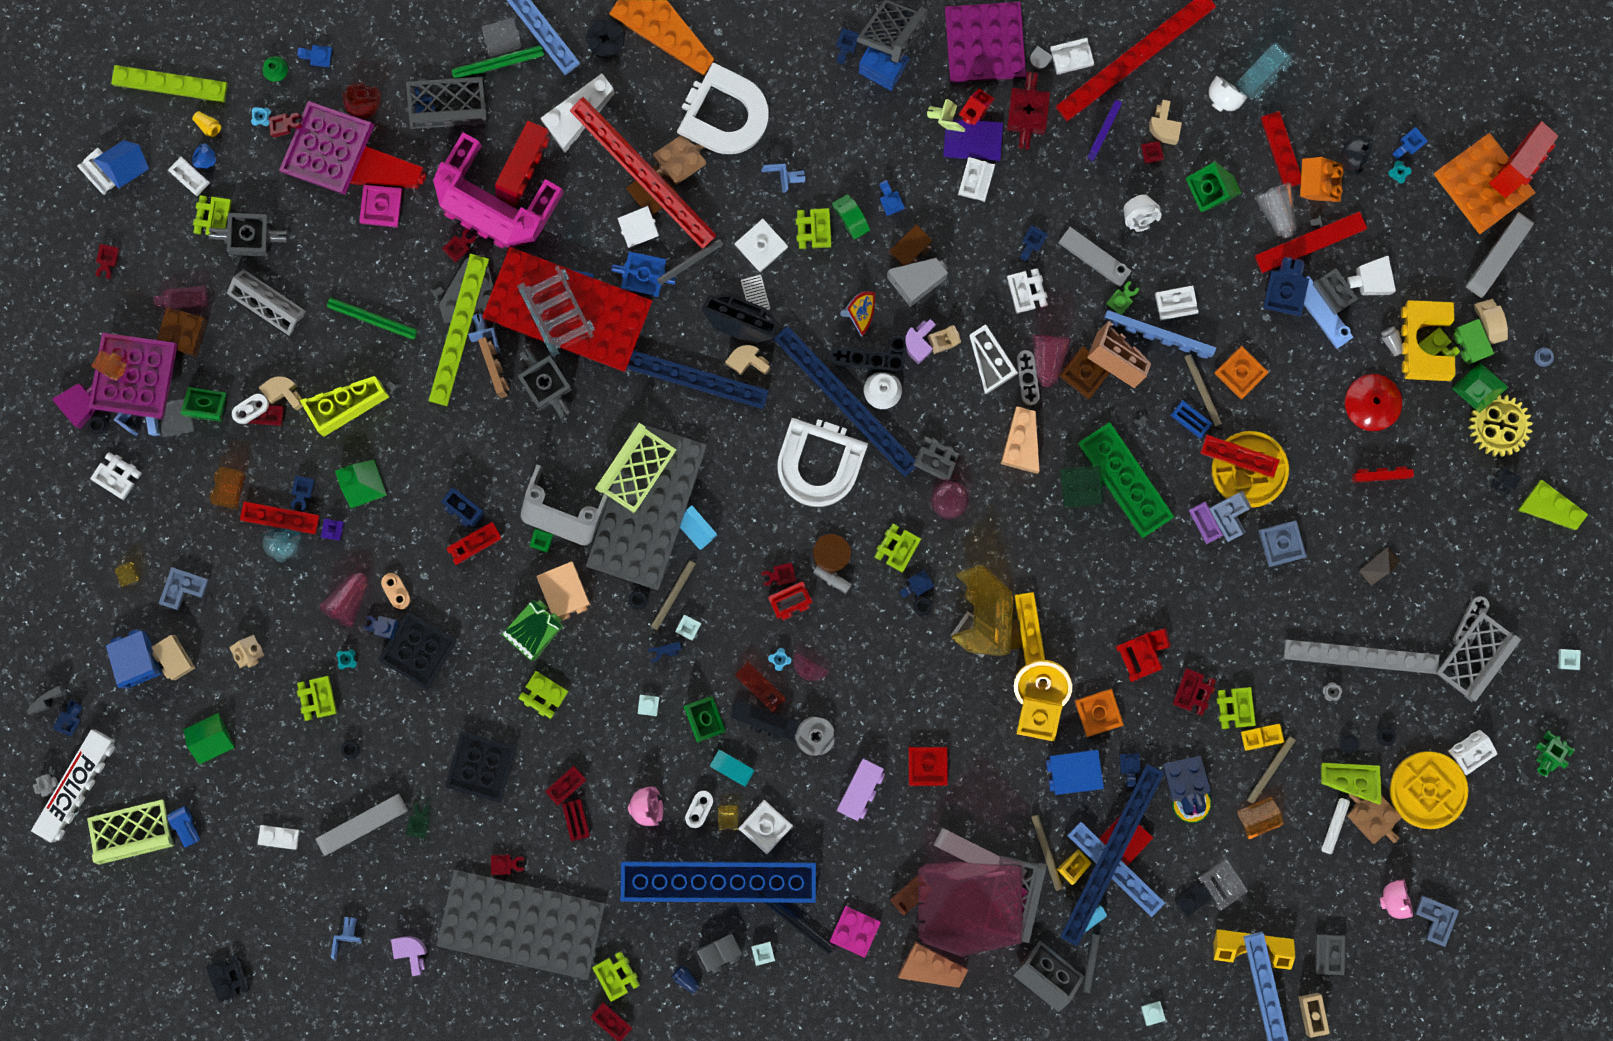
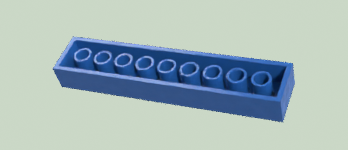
[620,861,816,903]

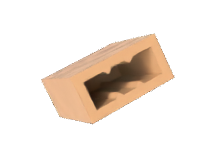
[536,562,591,620]

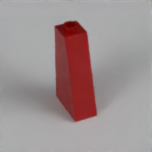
[350,146,426,189]

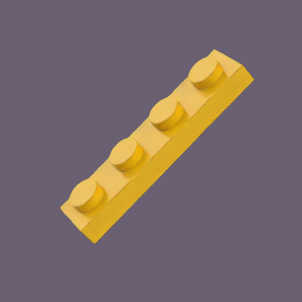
[1014,592,1045,664]

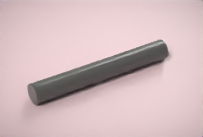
[1083,934,1100,993]

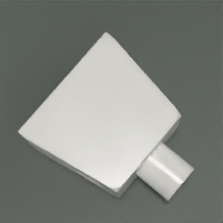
[1347,256,1396,295]

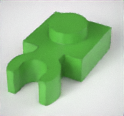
[1105,281,1139,315]

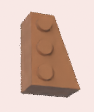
[1087,321,1151,388]
[898,942,968,988]

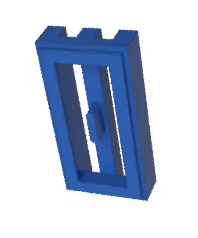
[1170,400,1213,439]

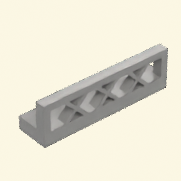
[227,269,306,336]

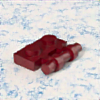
[1172,668,1216,716]

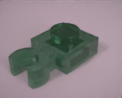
[406,803,429,839]

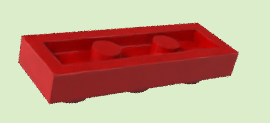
[1352,466,1414,483]

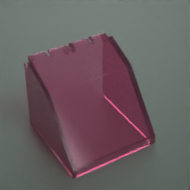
[918,862,1022,956]

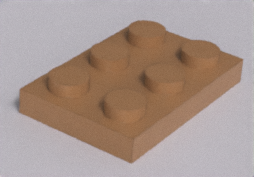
[478,337,510,398]

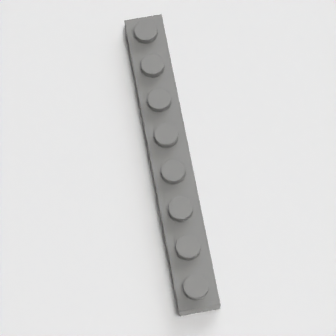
[1283,640,1439,674]

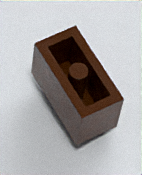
[889,224,933,266]

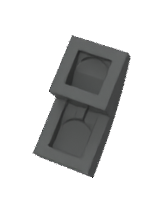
[27,686,67,715]

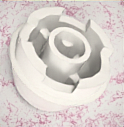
[1124,195,1162,232]
[864,371,902,409]

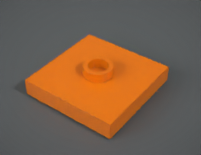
[1214,346,1269,399]
[1074,689,1124,737]

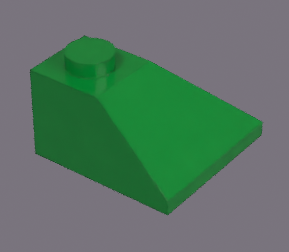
[1185,162,1241,212]
[1452,363,1508,413]
[335,460,387,509]

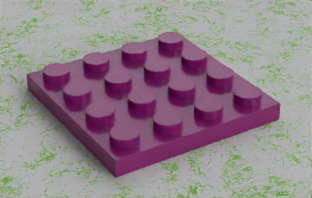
[945,2,1026,83]
[279,101,374,195]
[88,333,178,420]

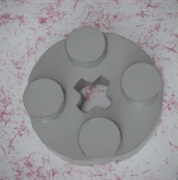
[795,716,835,756]

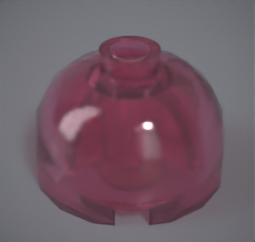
[930,481,969,519]

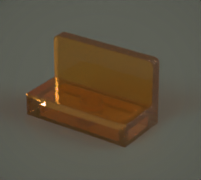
[1237,797,1284,840]

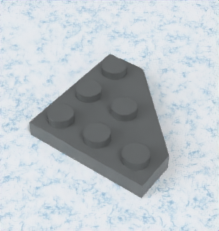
[439,253,494,324]

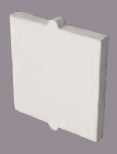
[618,206,659,248]

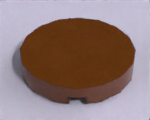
[812,534,851,572]

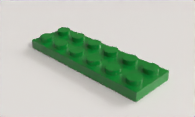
[1078,422,1174,539]

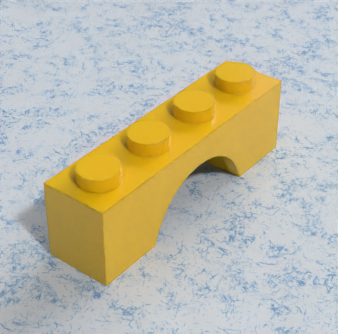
[1213,930,1295,970]

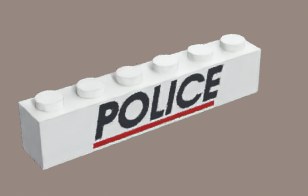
[31,730,116,843]

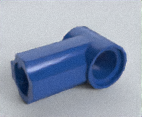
[167,806,201,848]

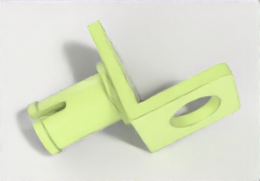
[927,99,965,132]

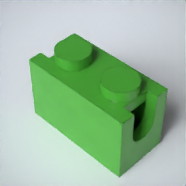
[1453,319,1494,365]

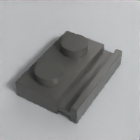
[1313,268,1358,315]
[1315,934,1345,975]

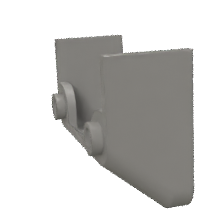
[521,465,609,546]

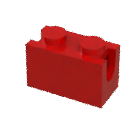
[959,88,995,125]

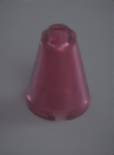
[1032,334,1071,387]
[319,573,369,628]

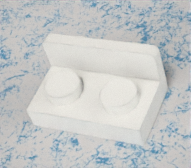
[1448,730,1497,775]

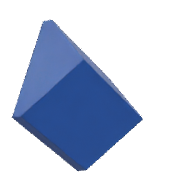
[94,140,149,189]

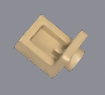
[927,325,961,354]

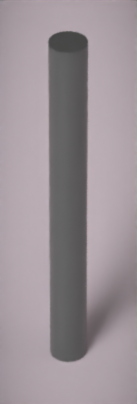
[657,239,723,285]

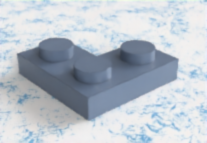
[1209,491,1252,542]
[159,567,209,610]
[1414,896,1459,947]

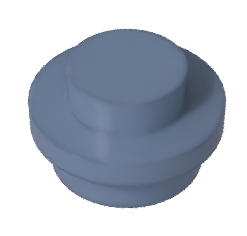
[1534,347,1554,367]

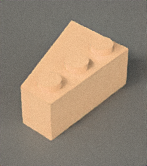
[1001,407,1039,474]

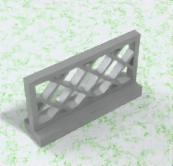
[1436,612,1521,701]

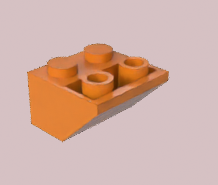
[1300,157,1344,202]

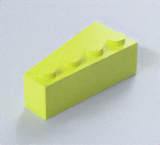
[300,376,389,437]

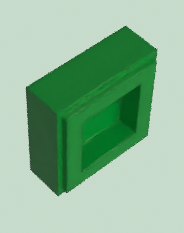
[529,528,554,553]

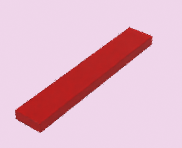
[1254,211,1367,273]

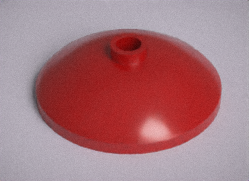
[1344,374,1402,431]

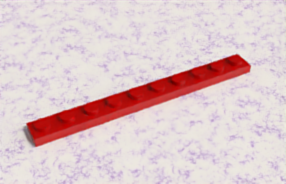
[1056,0,1216,122]
[569,97,717,249]

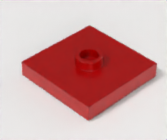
[908,747,948,786]
[1099,815,1153,866]

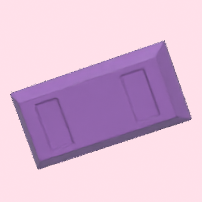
[1189,501,1223,544]

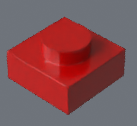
[1146,628,1171,651]

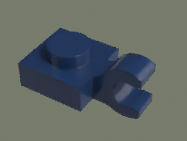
[836,28,860,65]
[1020,225,1048,261]
[899,570,934,598]
[648,642,682,662]
[53,700,82,737]
[1119,753,1140,787]

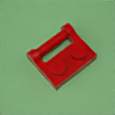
[1116,633,1163,682]

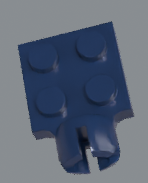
[1263,257,1310,316]
[1163,756,1211,816]

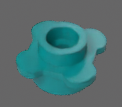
[1388,161,1411,184]
[336,649,357,670]

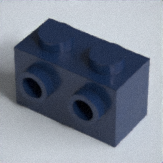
[441,487,485,527]

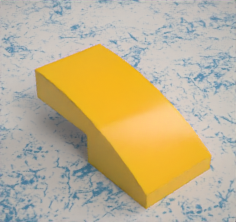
[1241,723,1285,751]

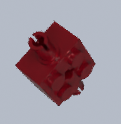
[1006,72,1050,150]

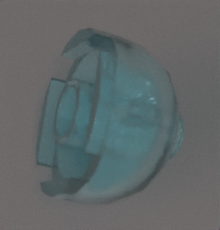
[262,529,301,562]

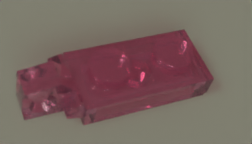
[153,286,208,309]

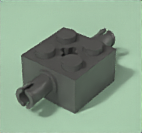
[209,213,287,256]
[518,348,572,419]

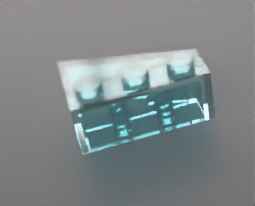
[1235,42,1294,100]

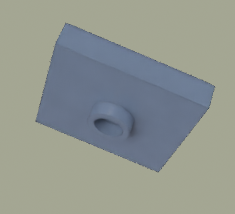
[1258,520,1307,567]

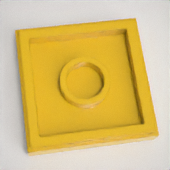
[1017,696,1062,742]

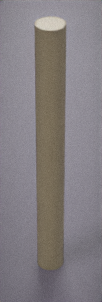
[1184,354,1222,427]
[651,560,696,630]
[1247,736,1296,804]
[1031,815,1063,891]

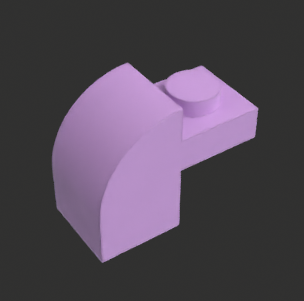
[905,319,936,364]
[391,936,427,976]

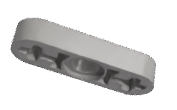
[1016,350,1039,406]
[1453,596,1489,648]

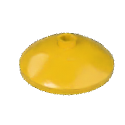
[1014,660,1072,706]

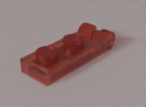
[735,662,787,713]

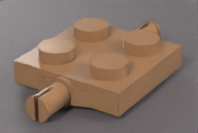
[653,135,706,185]
[1346,794,1402,844]

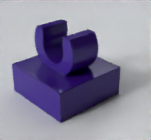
[321,518,344,541]

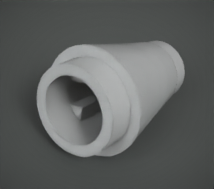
[1381,326,1402,356]

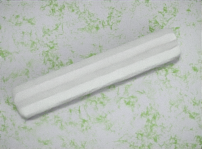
[1322,798,1350,854]

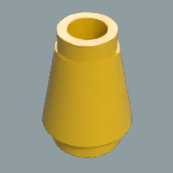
[192,111,221,137]

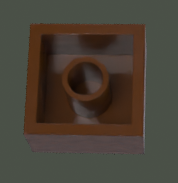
[157,307,208,357]

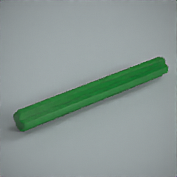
[452,45,544,79]
[327,298,418,339]

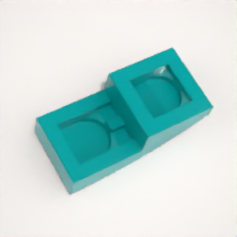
[710,750,755,787]

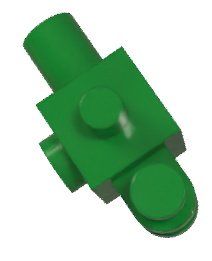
[1536,730,1575,776]

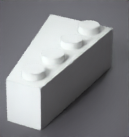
[541,74,615,153]

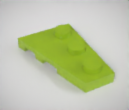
[1517,480,1588,530]
[1321,763,1382,805]

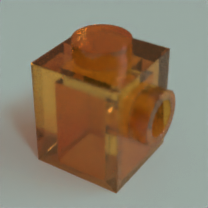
[91,350,127,381]

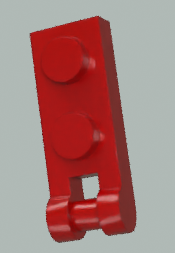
[446,522,502,565]

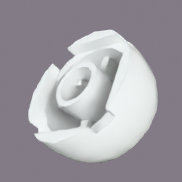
[1209,76,1248,112]

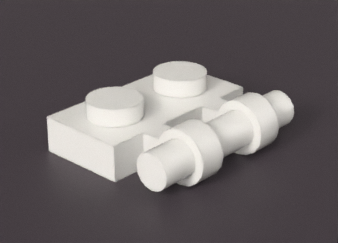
[1007,269,1048,314]
[90,452,141,500]

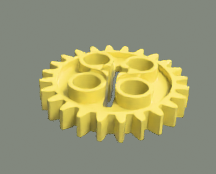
[1468,395,1533,457]

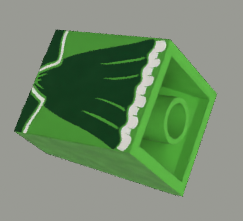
[502,600,563,661]

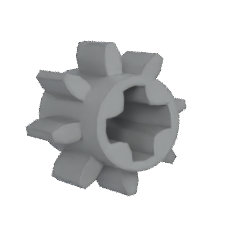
[33,774,58,797]

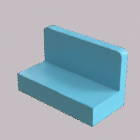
[680,506,718,550]

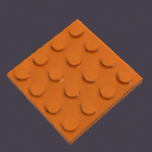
[1434,133,1536,234]

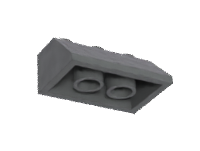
[1013,940,1085,1012]

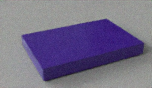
[1087,100,1122,161]
[943,119,1003,161]

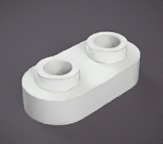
[232,394,269,424]
[685,791,713,828]

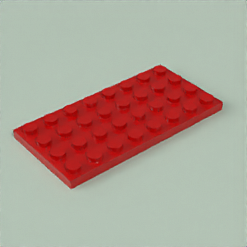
[482,247,653,372]

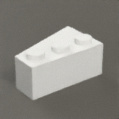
[970,324,1018,394]

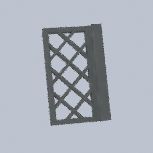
[857,0,928,63]
[406,77,486,129]
[984,856,1047,943]

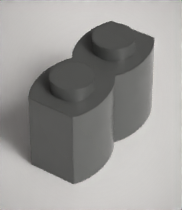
[697,933,743,973]

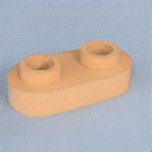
[381,573,411,609]

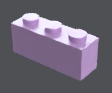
[837,759,885,821]

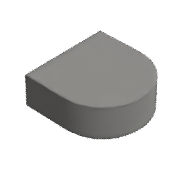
[1030,46,1053,70]

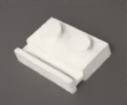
[1050,38,1094,75]
[77,148,115,195]
[958,157,995,202]
[1155,286,1199,321]

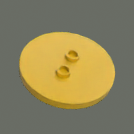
[1211,431,1289,508]
[1390,752,1468,829]

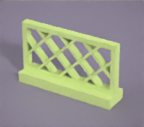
[595,423,676,513]
[87,800,174,865]

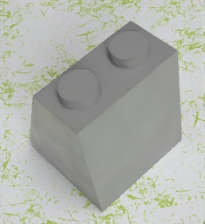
[887,258,948,307]

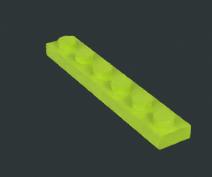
[111,65,228,102]

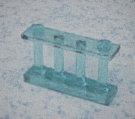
[517,266,595,357]

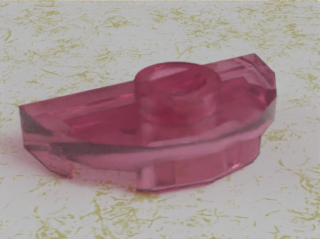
[794,652,829,681]

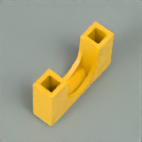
[1401,300,1455,381]

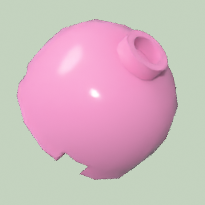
[628,787,663,826]
[1380,879,1413,919]

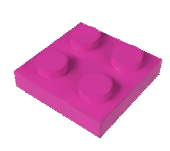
[359,185,403,227]
[830,906,881,958]

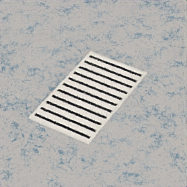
[741,275,770,310]

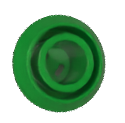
[262,56,288,82]

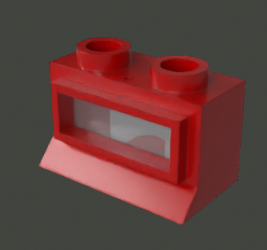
[768,581,813,620]

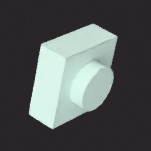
[675,615,701,641]
[1558,649,1581,670]
[637,695,659,716]
[751,941,775,966]
[1141,1001,1166,1026]

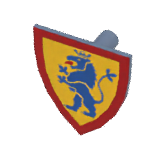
[841,291,875,337]

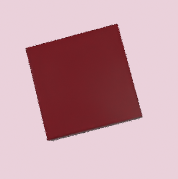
[1140,140,1164,164]

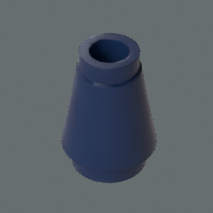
[671,965,700,994]

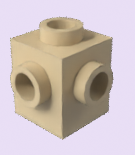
[230,635,264,668]

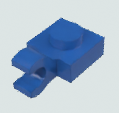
[297,45,332,68]
[1393,127,1428,159]
[879,180,905,216]

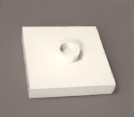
[735,219,788,272]
[738,800,793,854]

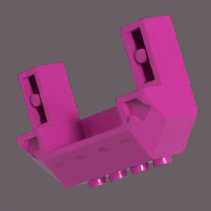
[433,132,564,249]

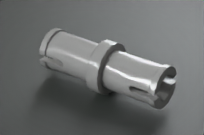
[813,566,852,594]

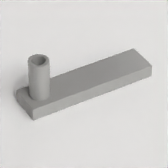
[1059,227,1131,287]

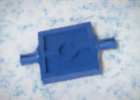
[611,252,676,297]

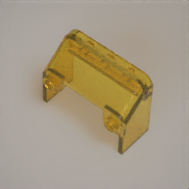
[952,565,1013,656]

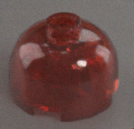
[342,82,381,119]

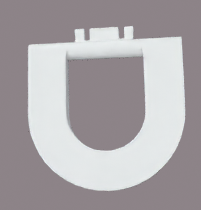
[677,63,768,154]
[778,418,868,507]

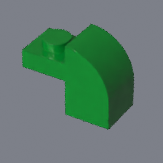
[832,194,870,240]

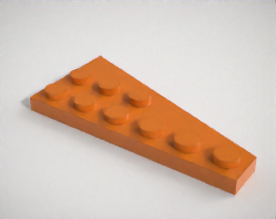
[609,0,714,76]

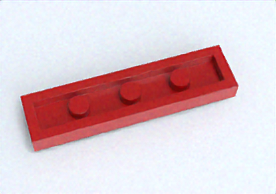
[1260,111,1301,189]
[1200,435,1280,478]
[240,501,320,535]

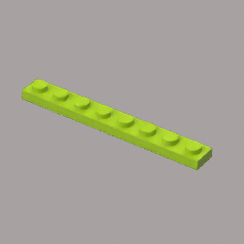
[429,254,489,406]

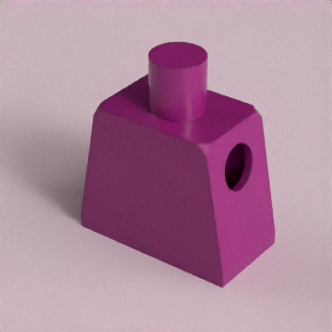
[52,384,97,429]

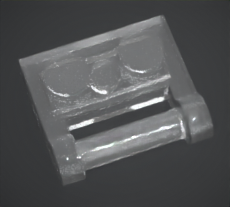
[1198,859,1248,911]

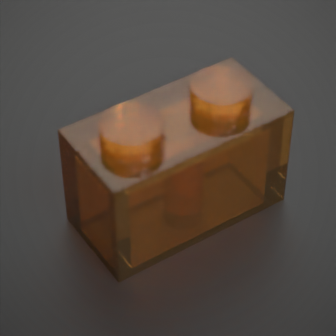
[209,466,246,510]

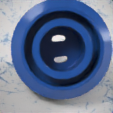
[192,143,217,168]

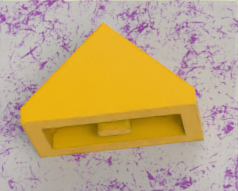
[1057,849,1091,885]

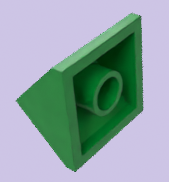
[181,387,226,422]
[684,696,726,743]
[183,713,235,765]

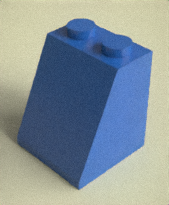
[859,43,910,91]
[106,629,163,689]
[1046,750,1104,795]

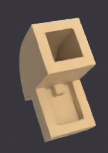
[1149,100,1182,145]
[1474,299,1508,345]
[725,345,770,375]
[259,377,303,410]

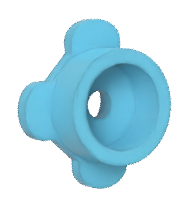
[251,107,271,126]
[768,648,791,671]

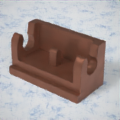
[890,874,933,916]

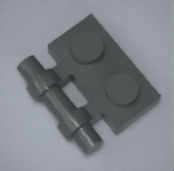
[913,436,959,482]

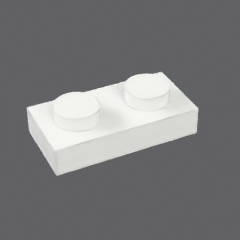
[258,825,300,850]

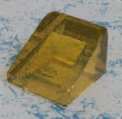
[115,562,140,587]
[718,805,738,830]

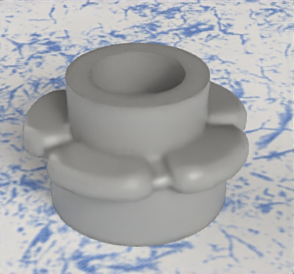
[1323,682,1342,701]

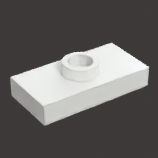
[168,157,210,196]

